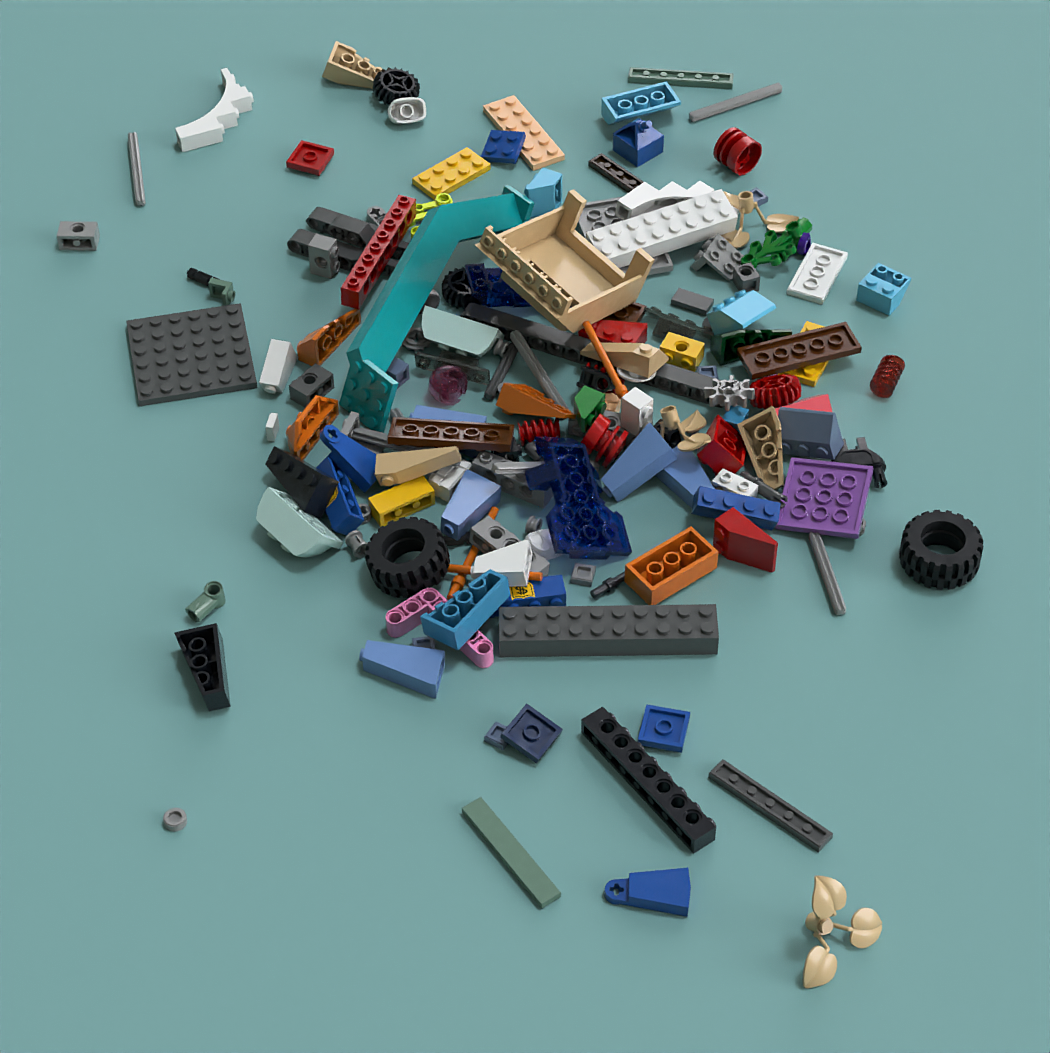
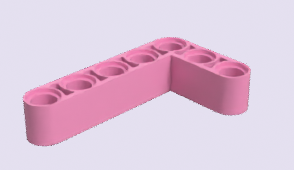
[386,588,494,668]

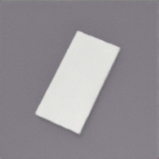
[787,243,848,305]

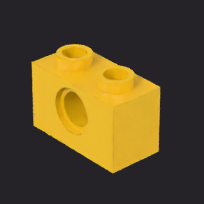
[660,332,705,372]

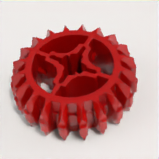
[749,374,802,409]

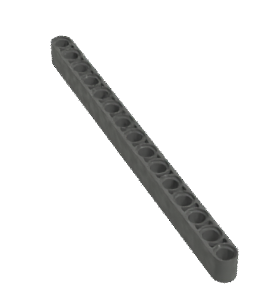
[460,303,725,408]

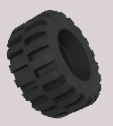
[899,510,984,590]
[365,517,450,598]

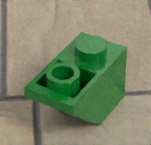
[574,385,607,433]

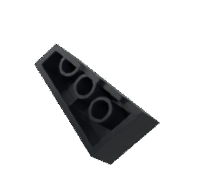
[265,446,339,519]
[174,623,231,711]

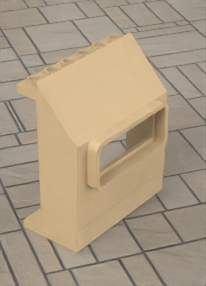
[475,189,655,333]

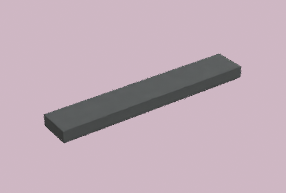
[708,759,833,853]

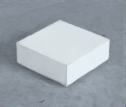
[265,413,280,442]

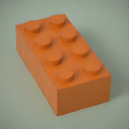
[624,526,718,605]

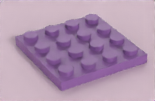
[775,457,873,539]

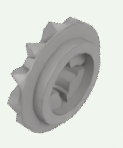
[402,327,431,352]

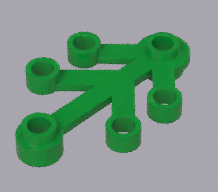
[741,221,802,268]

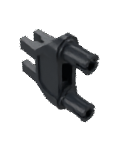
[831,437,887,488]

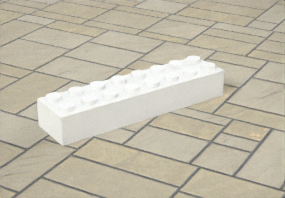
[585,189,738,268]

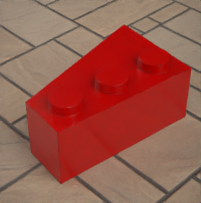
[578,320,648,344]

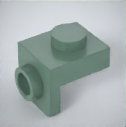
[208,278,235,306]

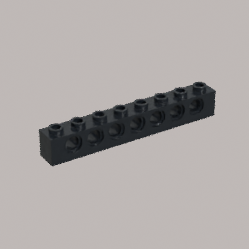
[581,707,716,854]

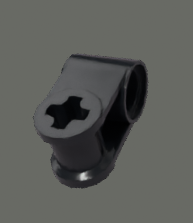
[576,366,615,393]

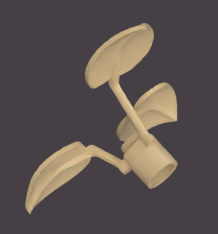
[721,191,799,249]
[660,405,711,452]
[803,875,882,988]

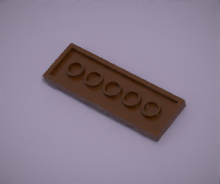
[737,322,862,380]
[387,417,514,453]

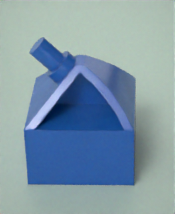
[613,118,664,167]

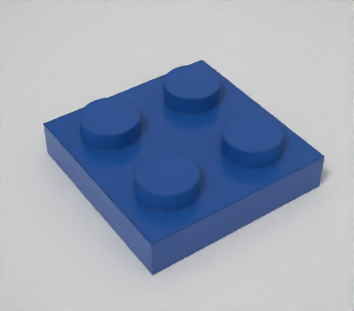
[481,130,526,164]
[638,704,690,753]

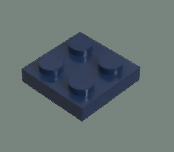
[500,703,563,764]

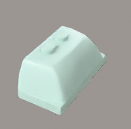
[422,305,505,358]
[256,487,344,558]

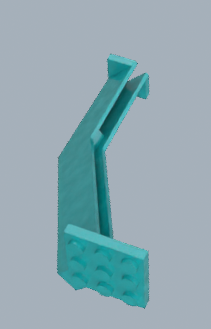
[339,185,535,433]

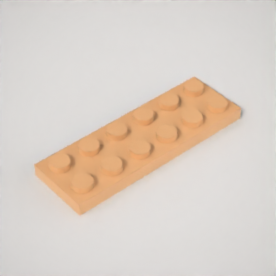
[483,95,565,171]

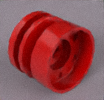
[713,127,762,176]
[577,413,629,468]

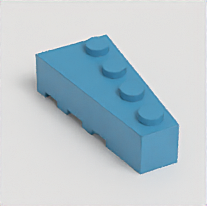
[420,569,511,650]

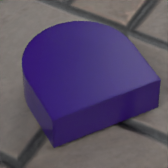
[797,232,811,256]

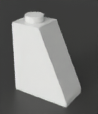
[259,339,298,394]
[470,540,533,587]

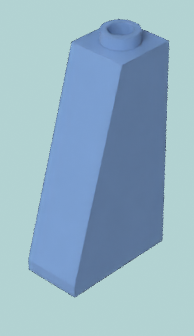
[409,405,487,458]
[601,423,677,502]
[655,446,715,517]
[440,469,501,541]
[359,640,445,698]

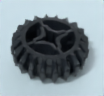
[373,67,420,105]
[441,266,493,309]

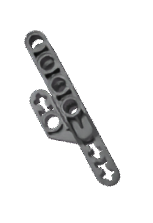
[287,207,409,277]

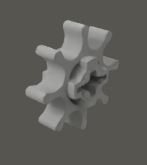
[704,375,755,411]

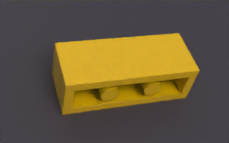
[368,476,435,527]

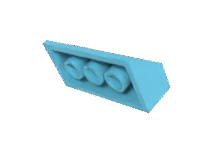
[601,81,681,125]

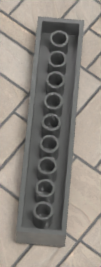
[499,604,719,657]

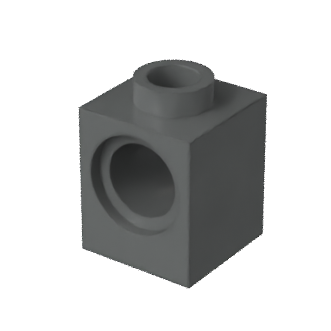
[732,262,760,292]

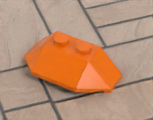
[286,395,339,460]

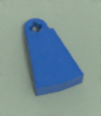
[320,425,377,493]
[604,867,691,917]

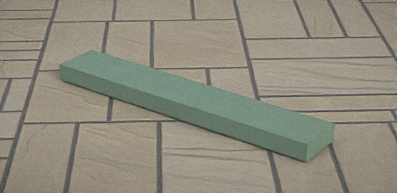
[628,67,734,89]
[462,797,561,909]

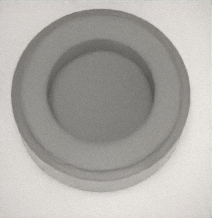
[163,808,187,832]

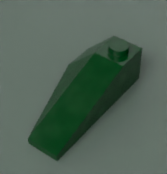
[710,329,792,366]

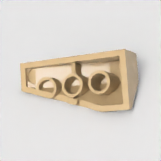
[322,41,382,89]
[580,342,669,378]
[737,406,784,490]
[375,446,462,486]

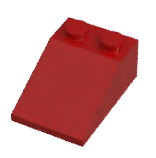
[697,414,746,476]
[713,507,778,573]

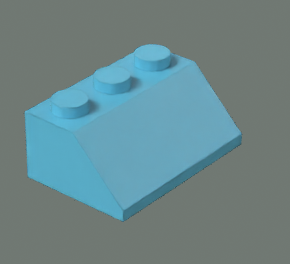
[706,289,776,335]

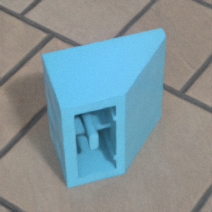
[524,167,562,218]
[856,263,911,316]

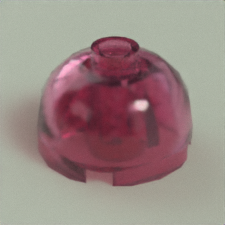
[428,365,468,405]

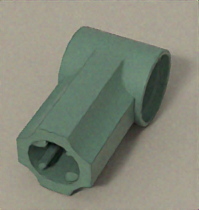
[185,581,226,622]

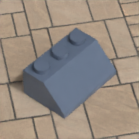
[778,407,844,460]

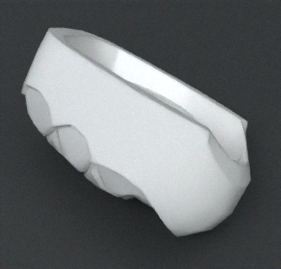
[388,97,426,124]
[524,528,569,560]

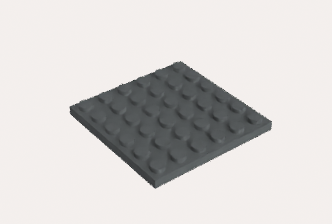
[126,303,257,406]

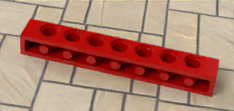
[341,195,416,310]

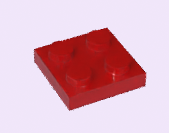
[286,140,334,176]

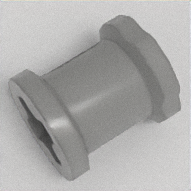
[345,530,367,558]

